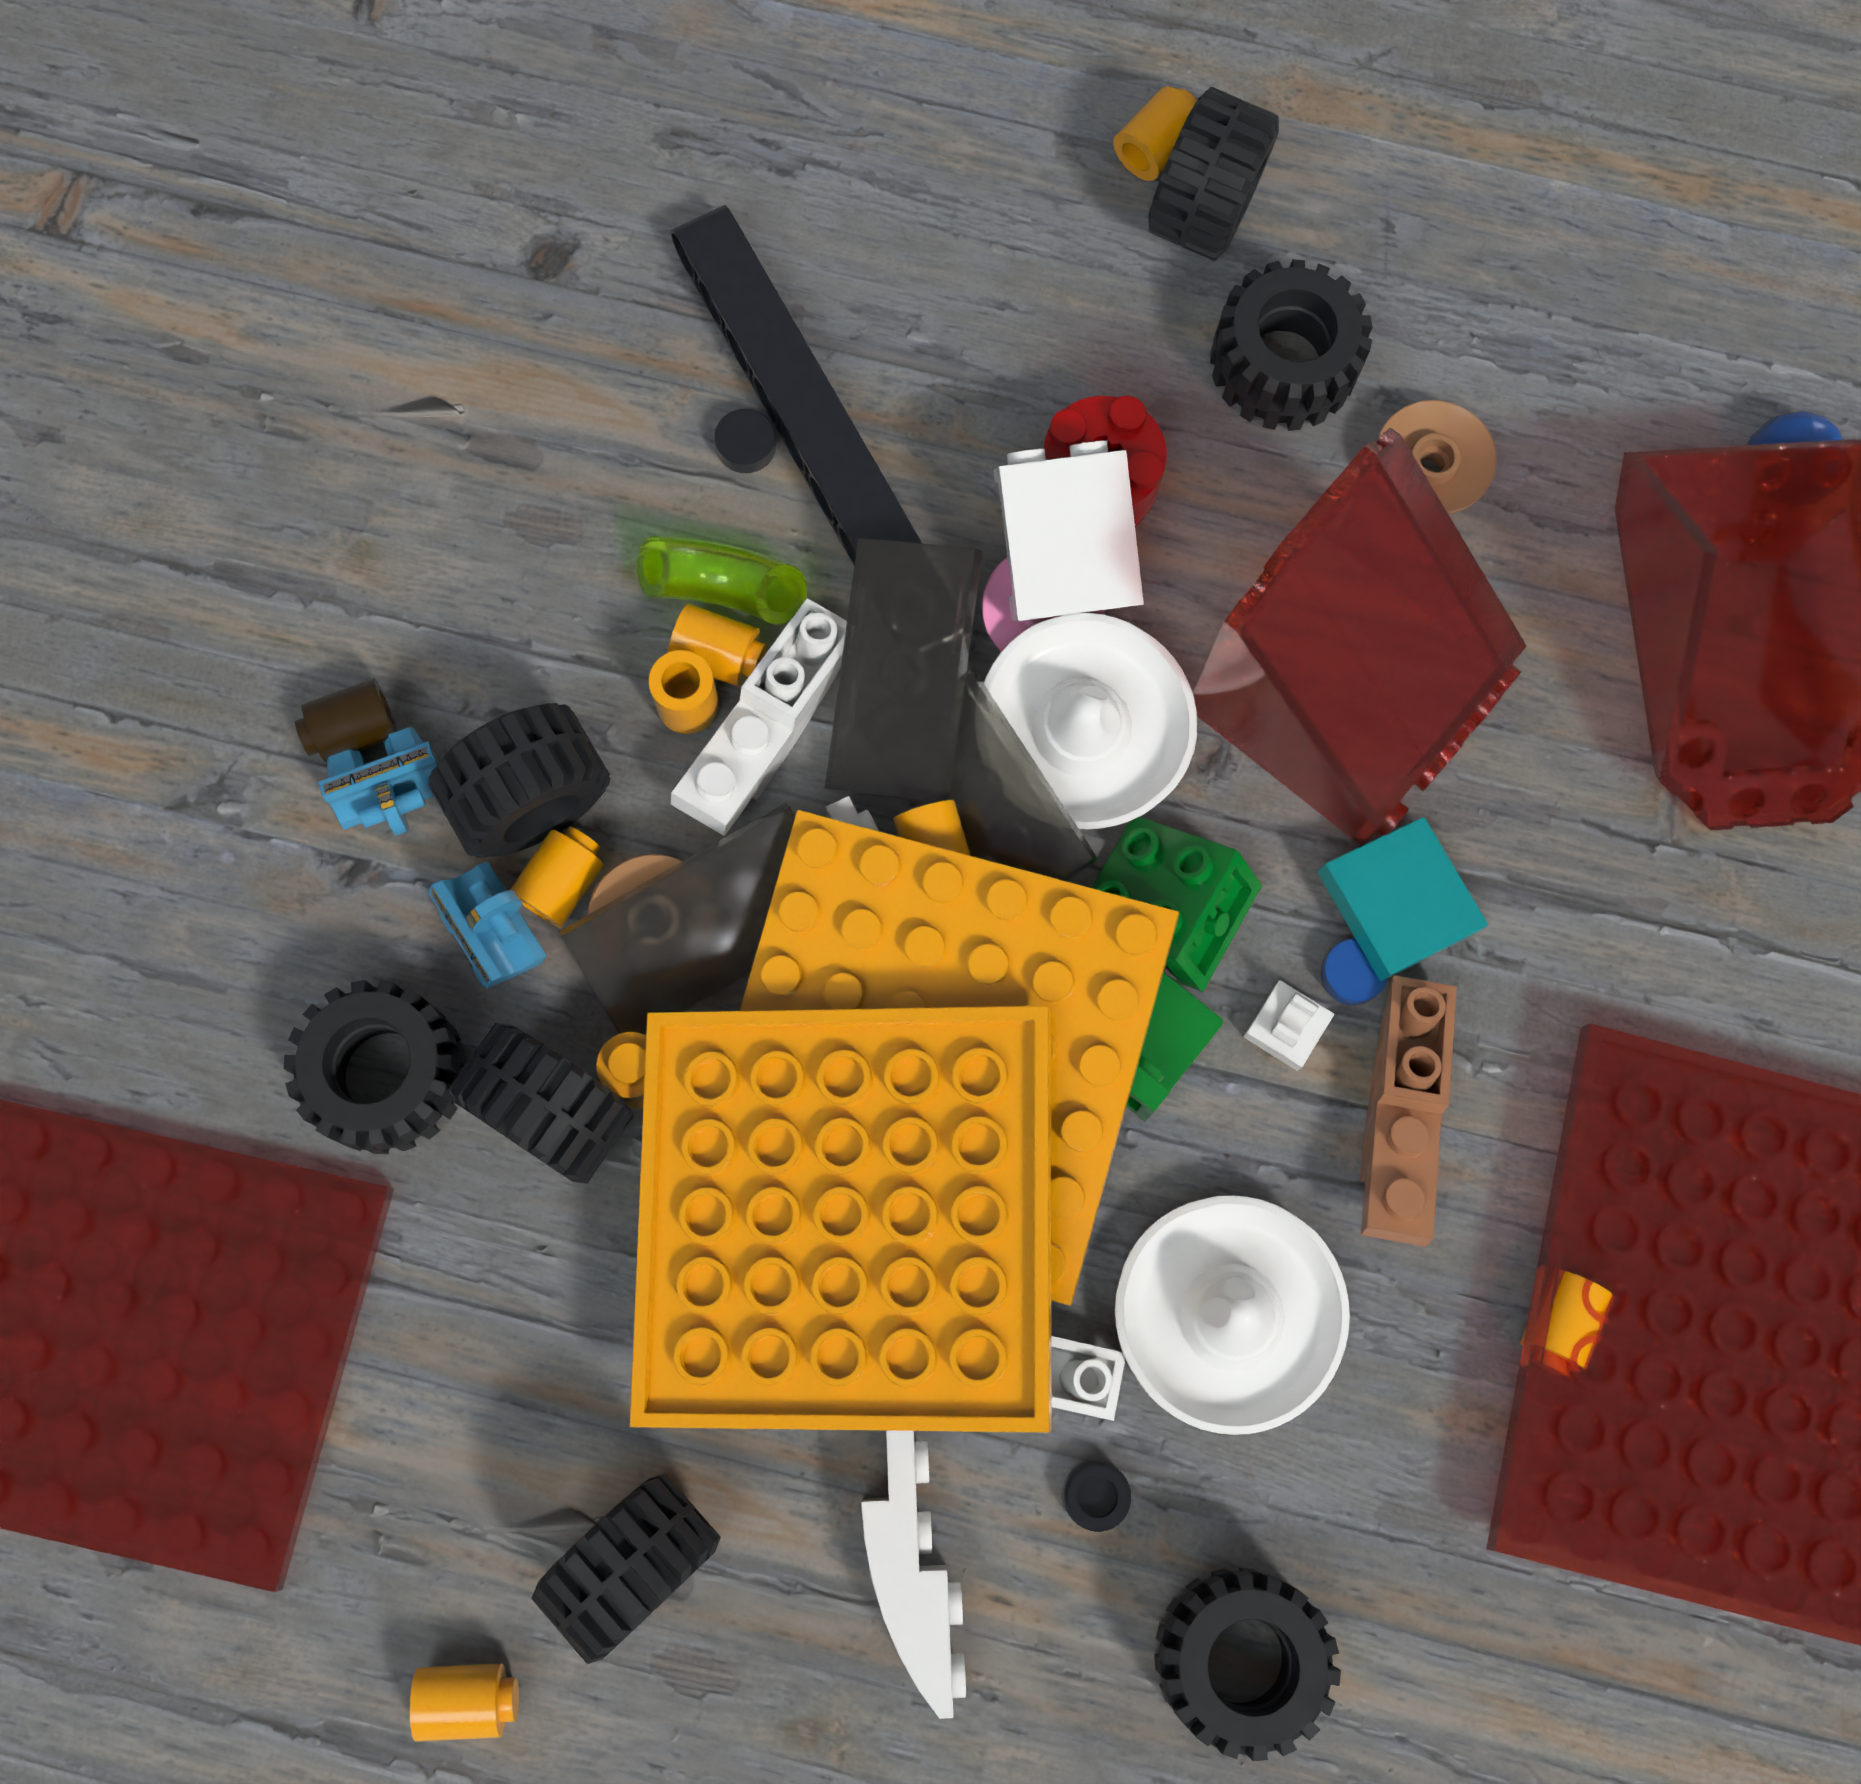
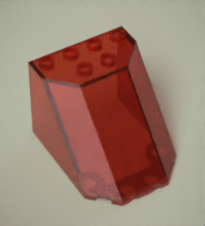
[1193,428,1527,846]
[1615,439,1861,831]

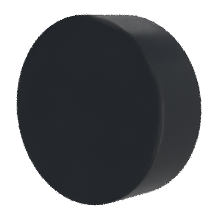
[714,409,776,473]
[1062,1461,1131,1532]

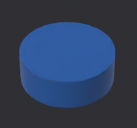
[1321,939,1388,1005]

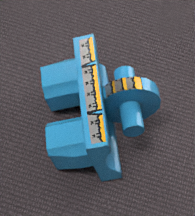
[318,727,439,836]
[428,861,547,989]

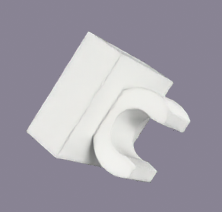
[1243,980,1334,1071]

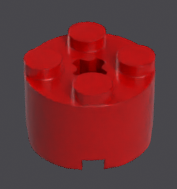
[1043,396,1167,528]

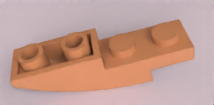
[1360,975,1457,1247]

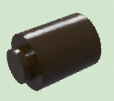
[295,678,398,763]

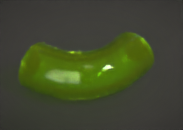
[637,536,807,625]

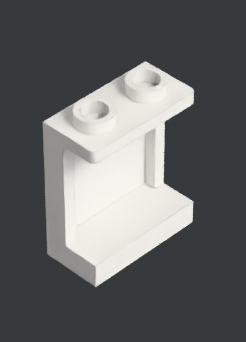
[993,441,1144,621]

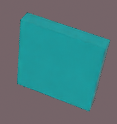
[1317,817,1489,982]

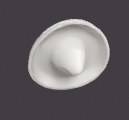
[977,613,1197,829]
[1115,1196,1350,1435]

